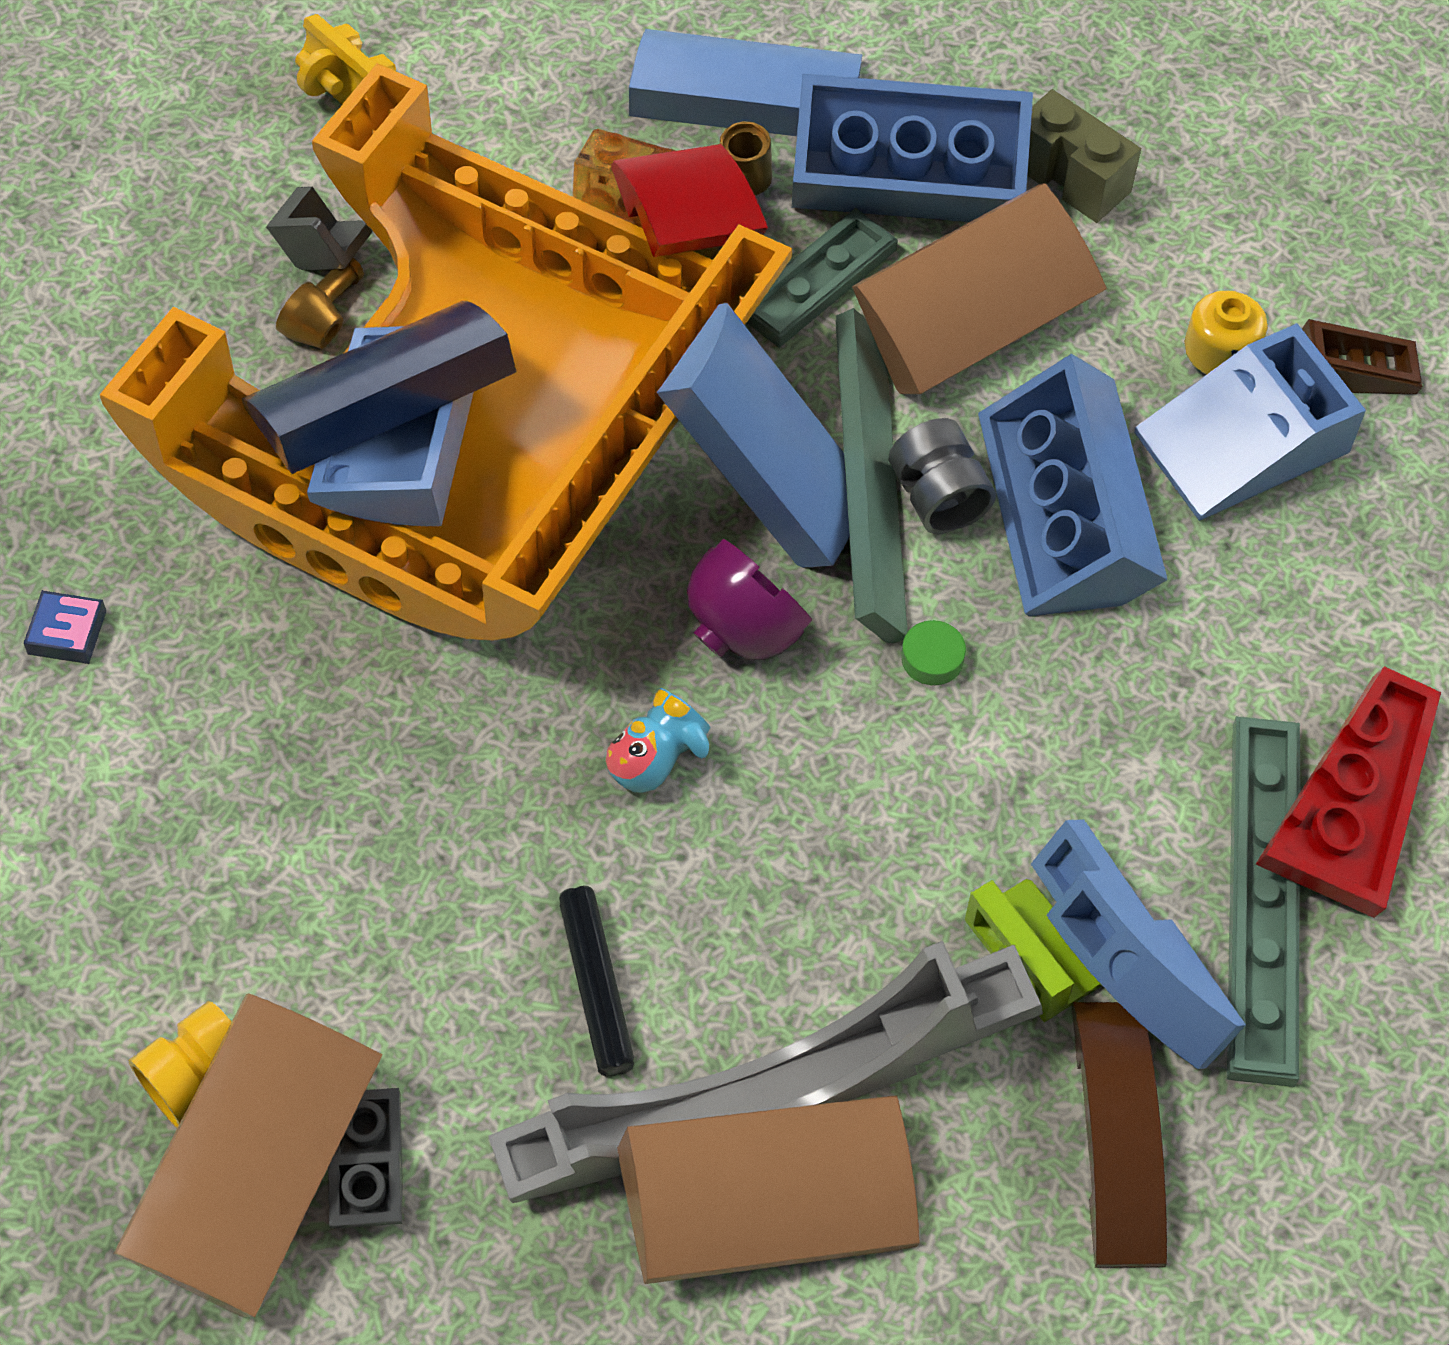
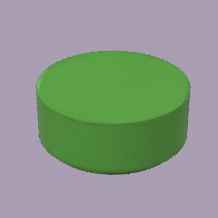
[901,620,966,686]

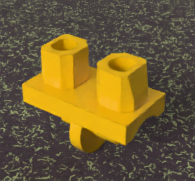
[295,14,396,104]

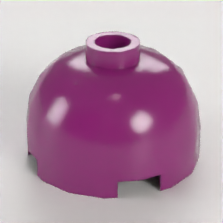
[687,539,812,660]

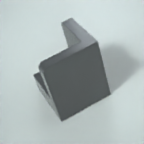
[266,186,373,270]

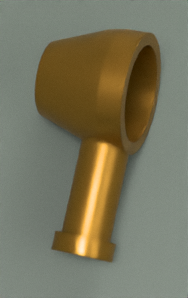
[276,258,364,349]

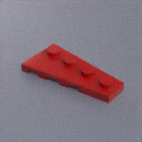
[1255,666,1441,918]

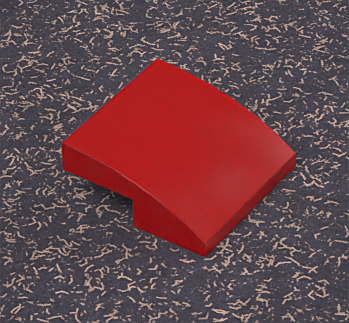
[611,144,768,258]

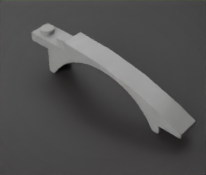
[489,941,1043,1203]

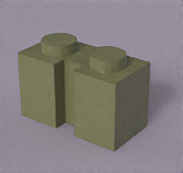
[1027,89,1142,223]

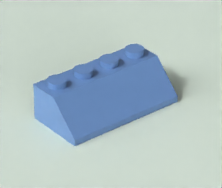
[791,73,1033,222]
[978,354,1168,616]

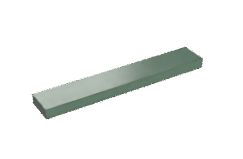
[835,308,908,643]
[1227,716,1300,1087]

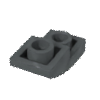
[328,1088,403,1229]

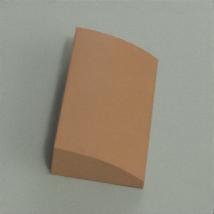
[852,183,1107,394]
[113,993,383,1317]
[617,1095,920,1284]

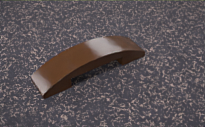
[1072,1002,1167,1268]

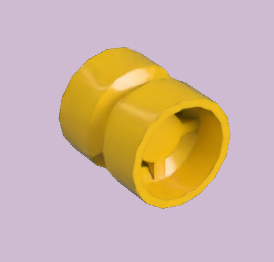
[128,1001,232,1129]

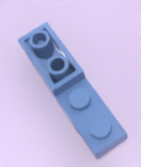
[1031,819,1246,1069]

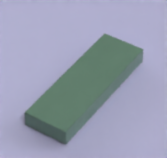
[747,208,898,348]

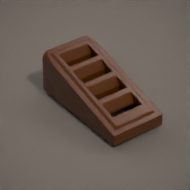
[1302,319,1423,394]

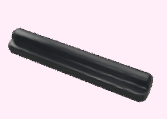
[559,885,634,1077]

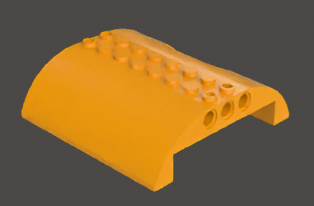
[100,63,792,641]

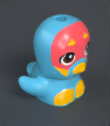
[606,688,711,793]

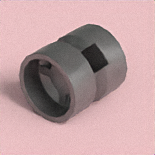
[889,418,996,535]

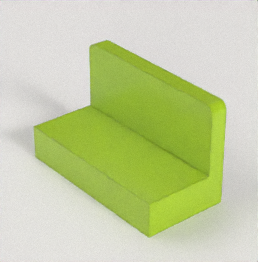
[965,879,1102,1023]

